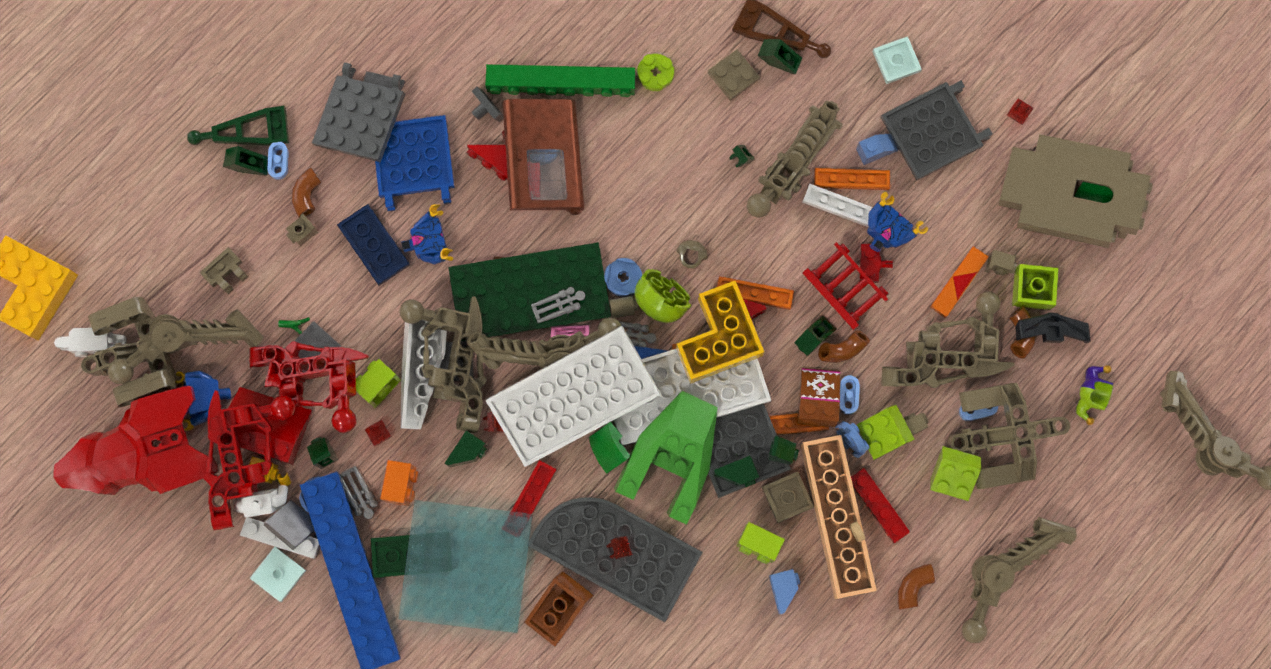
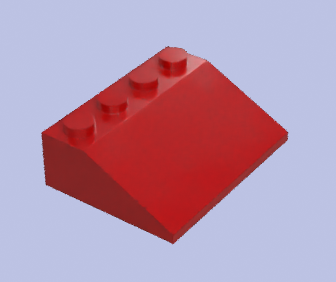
[223,387,313,465]

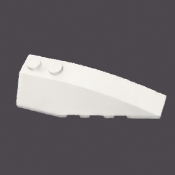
[401,320,447,429]

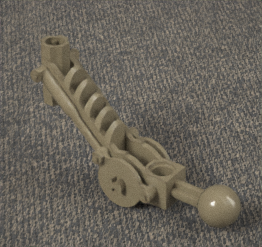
[747,101,843,218]
[107,309,264,384]
[467,318,621,370]
[1160,371,1271,490]
[962,517,1077,643]

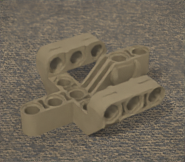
[81,297,200,407]
[947,383,1070,489]

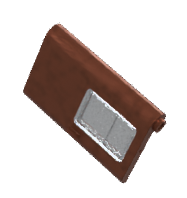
[502,99,584,215]

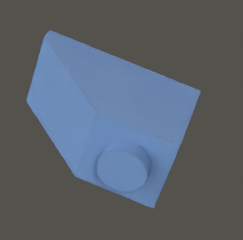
[856,134,898,165]
[769,569,800,614]

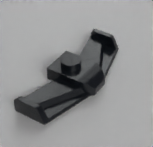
[1015,312,1091,343]

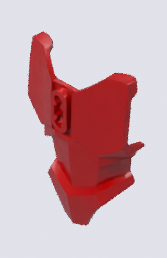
[53,386,219,495]

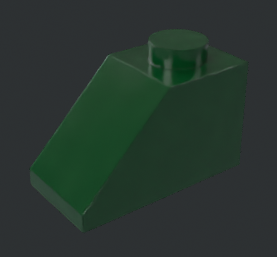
[758,39,802,74]
[223,146,268,176]
[794,316,837,356]
[444,431,488,467]
[768,436,799,465]
[307,437,338,469]
[713,456,759,488]

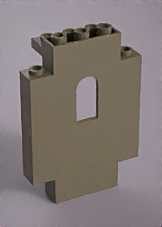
[999,135,1153,248]

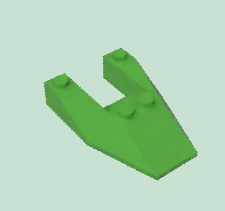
[614,390,718,525]

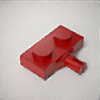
[859,244,893,283]

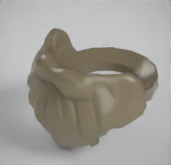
[676,240,708,268]

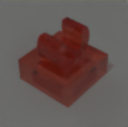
[1007,98,1034,125]
[483,412,504,433]
[365,419,392,447]
[606,536,632,559]

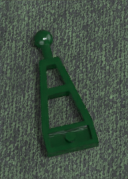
[187,105,289,146]

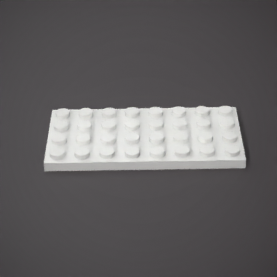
[486,326,661,467]
[614,349,771,446]

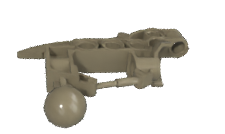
[881,291,1014,388]
[400,297,487,433]

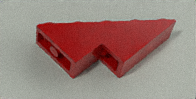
[466,145,541,200]

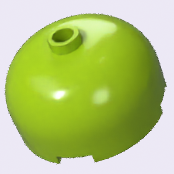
[635,269,691,323]

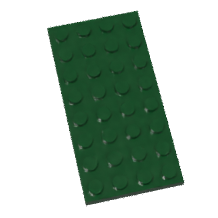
[448,242,611,342]

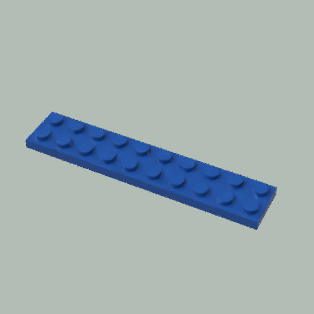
[300,472,401,669]

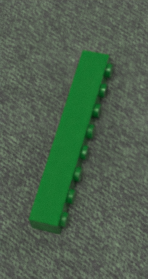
[485,64,635,97]

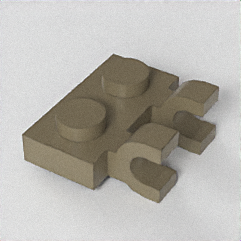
[200,247,248,294]

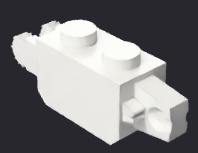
[54,328,126,357]

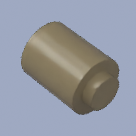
[609,296,638,318]

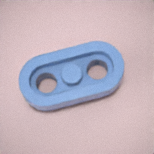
[267,142,289,180]
[839,375,860,415]
[959,406,998,421]

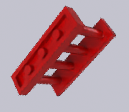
[803,242,889,330]

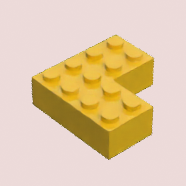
[0,235,78,341]
[676,281,764,384]

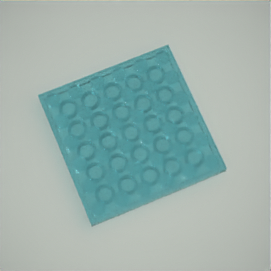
[398,500,532,633]

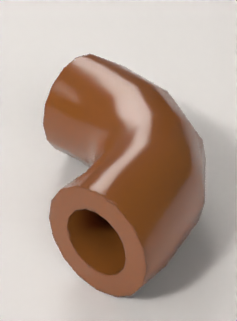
[292,168,321,218]
[1009,306,1036,359]
[818,330,870,363]
[898,564,935,610]

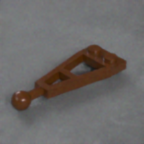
[732,0,831,58]

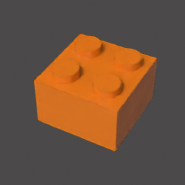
[380,460,419,506]

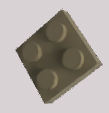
[708,50,760,101]
[762,471,814,523]

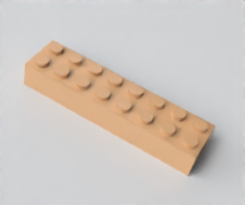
[800,435,877,599]

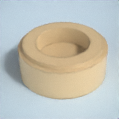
[850,521,866,542]

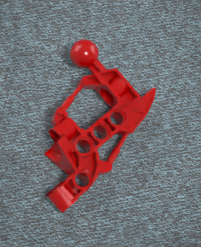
[249,341,369,433]
[203,390,296,531]

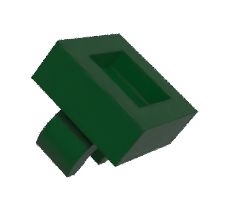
[729,145,755,167]

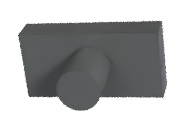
[472,87,504,122]

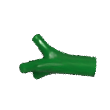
[278,317,310,335]

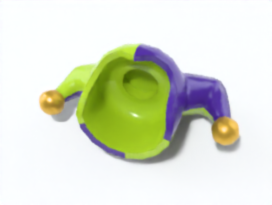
[1076,365,1113,425]

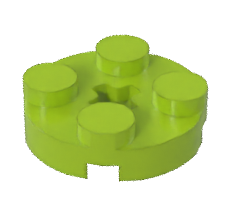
[637,54,674,91]

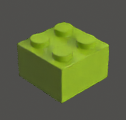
[1012,264,1058,310]
[356,359,401,408]
[856,405,915,460]
[930,446,981,501]
[736,522,785,564]

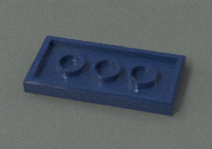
[336,204,410,286]

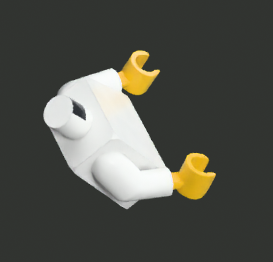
[233,473,291,517]

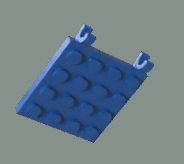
[375,115,455,211]

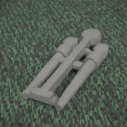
[531,287,585,323]
[619,321,656,347]
[340,466,378,519]

